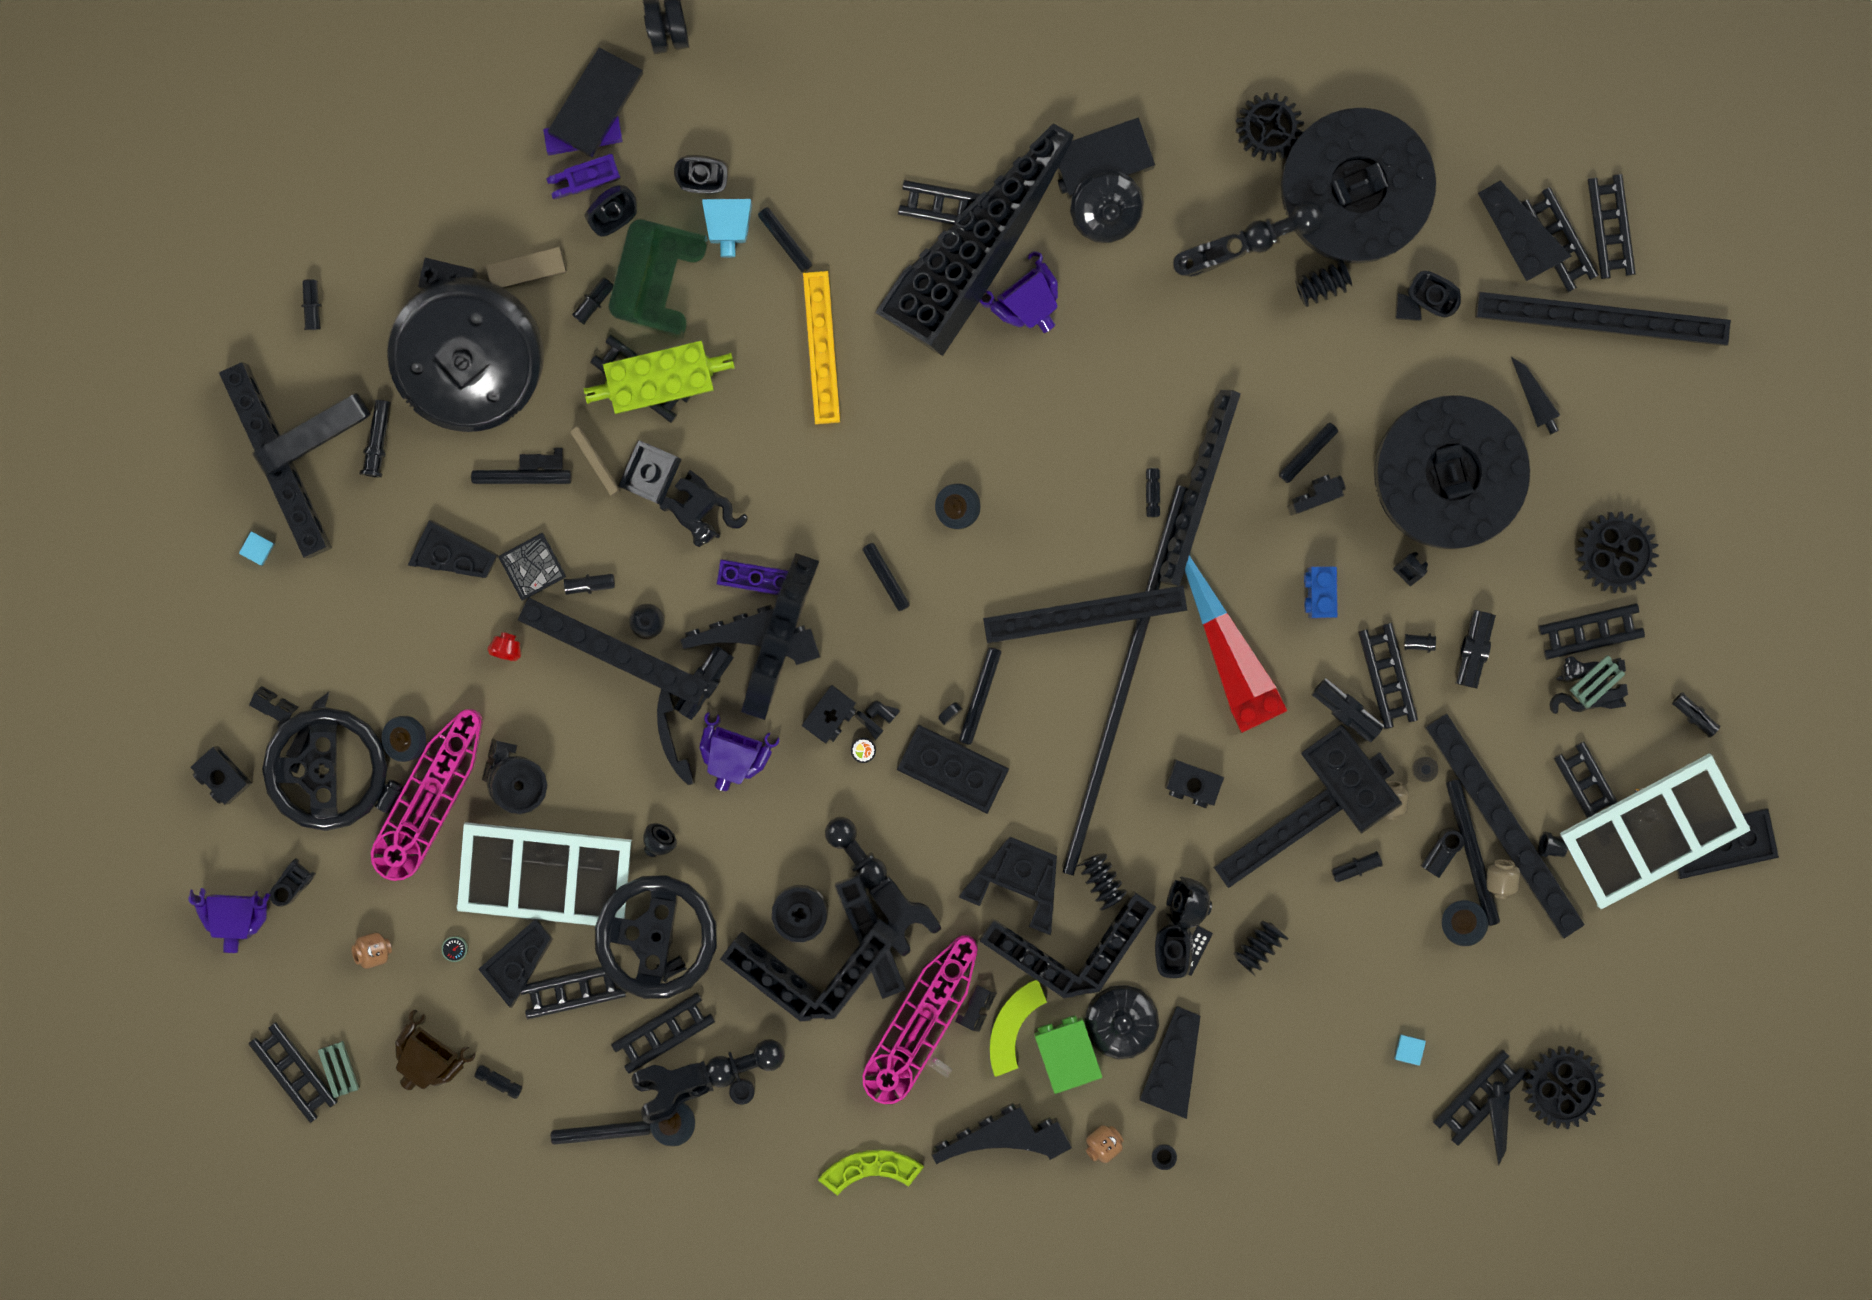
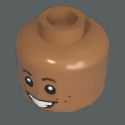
[351,933,392,969]
[1085,1125,1124,1163]

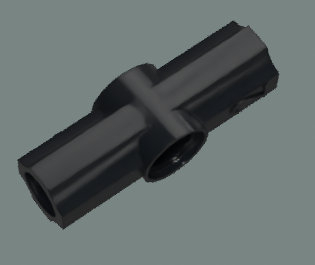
[1455,610,1496,689]
[674,645,734,720]
[1311,678,1384,743]

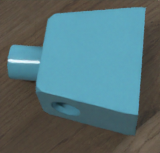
[702,199,752,258]

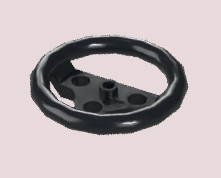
[262,707,388,831]
[595,875,717,999]

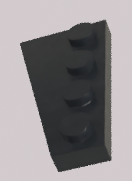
[1478,180,1572,282]
[1139,1006,1201,1119]

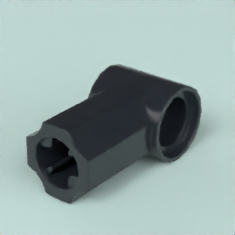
[1420,828,1464,878]

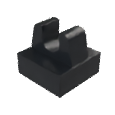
[1393,552,1428,587]

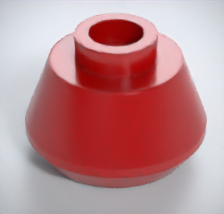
[487,632,521,661]

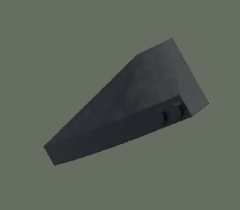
[875,123,1074,356]

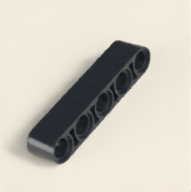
[252,393,371,476]

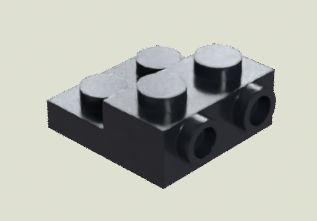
[1287,474,1346,516]

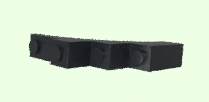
[741,553,819,720]

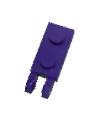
[546,154,621,199]

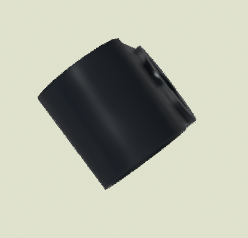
[269,858,316,906]

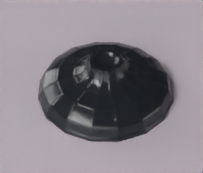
[1070,170,1144,243]
[1085,985,1159,1059]

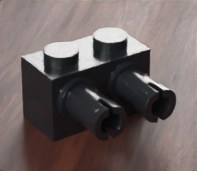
[418,257,478,290]

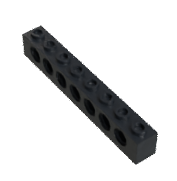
[219,362,332,559]

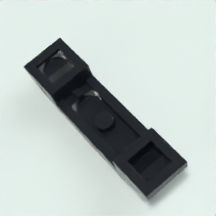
[657,689,695,785]

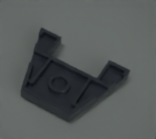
[959,836,1057,935]

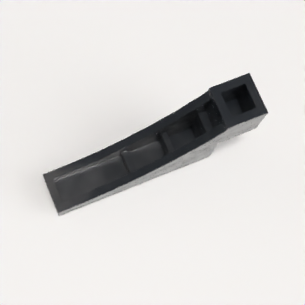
[680,604,821,665]
[835,874,906,999]
[931,1103,1072,1164]

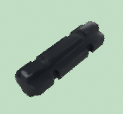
[1146,468,1160,518]
[474,1065,523,1099]

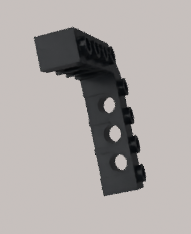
[979,891,1157,999]
[720,919,900,1022]

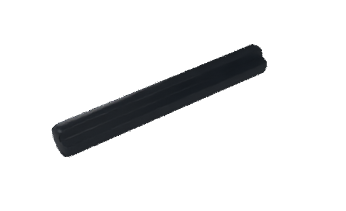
[471,470,572,484]
[959,647,1001,745]
[551,1121,651,1145]

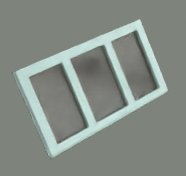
[1560,753,1750,910]
[457,822,632,926]

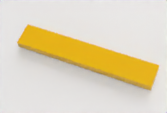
[803,271,840,425]

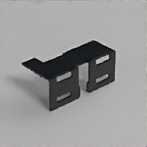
[518,448,563,470]
[249,686,299,728]
[482,739,517,782]
[955,985,997,1032]

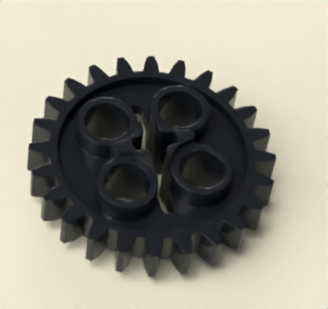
[1575,511,1659,593]
[1522,1046,1605,1129]

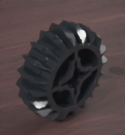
[1235,92,1304,162]

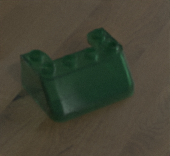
[609,219,709,339]

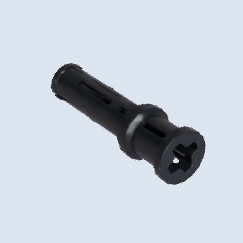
[359,400,391,478]

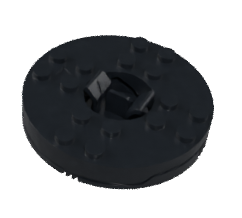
[1281,108,1436,263]
[387,278,544,432]
[1374,395,1530,549]

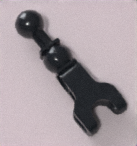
[1173,201,1324,277]
[825,817,941,957]
[631,1039,785,1124]

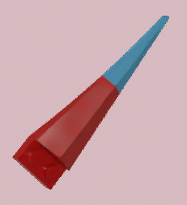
[1185,556,1287,733]

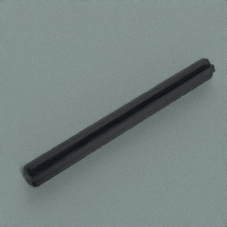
[1446,779,1500,926]

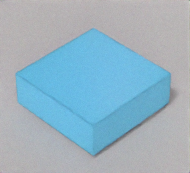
[239,531,275,566]
[1394,1034,1426,1066]

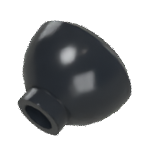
[629,604,665,639]
[643,823,677,857]

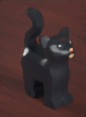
[659,470,748,547]
[1550,656,1628,714]

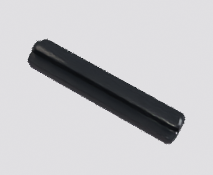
[758,207,812,273]
[1279,423,1339,483]
[862,543,910,611]

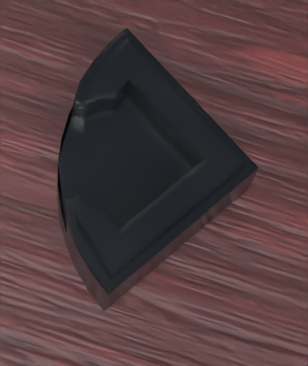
[1395,293,1422,321]

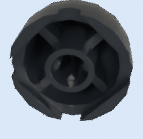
[1166,876,1212,928]

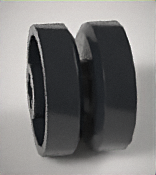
[643,0,689,55]
[487,755,548,814]
[772,884,828,943]

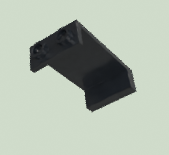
[1057,117,1155,199]

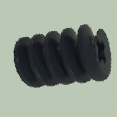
[1295,261,1352,308]
[1077,853,1127,911]
[1233,921,1289,976]

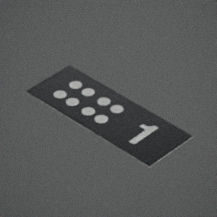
[1188,926,1213,976]

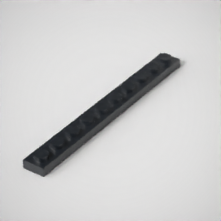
[1475,292,1731,346]
[1424,713,1585,939]

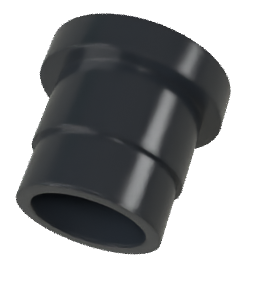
[1538,832,1568,857]
[1151,1144,1177,1170]

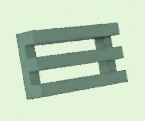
[1569,655,1625,709]
[318,1041,359,1098]

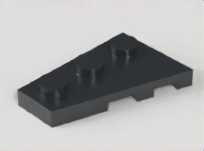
[407,520,498,578]
[478,919,553,1008]

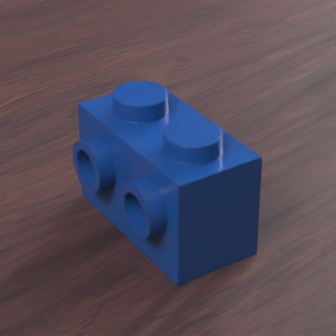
[1304,567,1338,618]

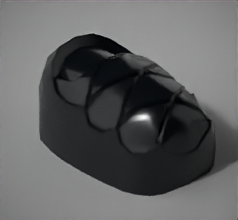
[674,155,728,193]
[584,185,637,237]
[1407,271,1461,318]
[1155,924,1193,978]

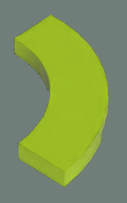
[990,979,1047,1077]
[818,1150,924,1196]

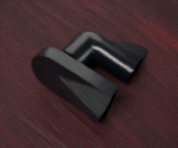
[854,700,900,740]

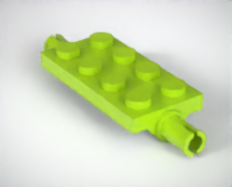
[583,341,735,414]

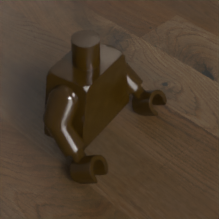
[395,1010,476,1090]

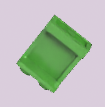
[1034,1015,1103,1094]

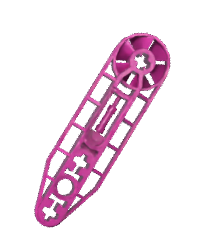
[371,709,483,881]
[862,935,978,1104]

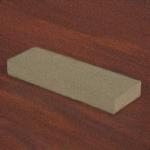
[486,247,566,288]
[570,427,620,497]

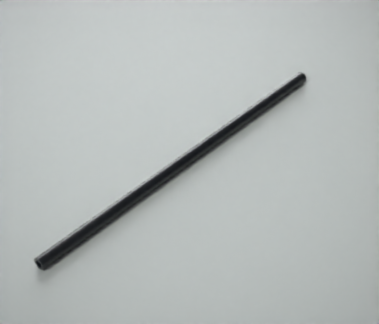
[1062,485,1188,876]

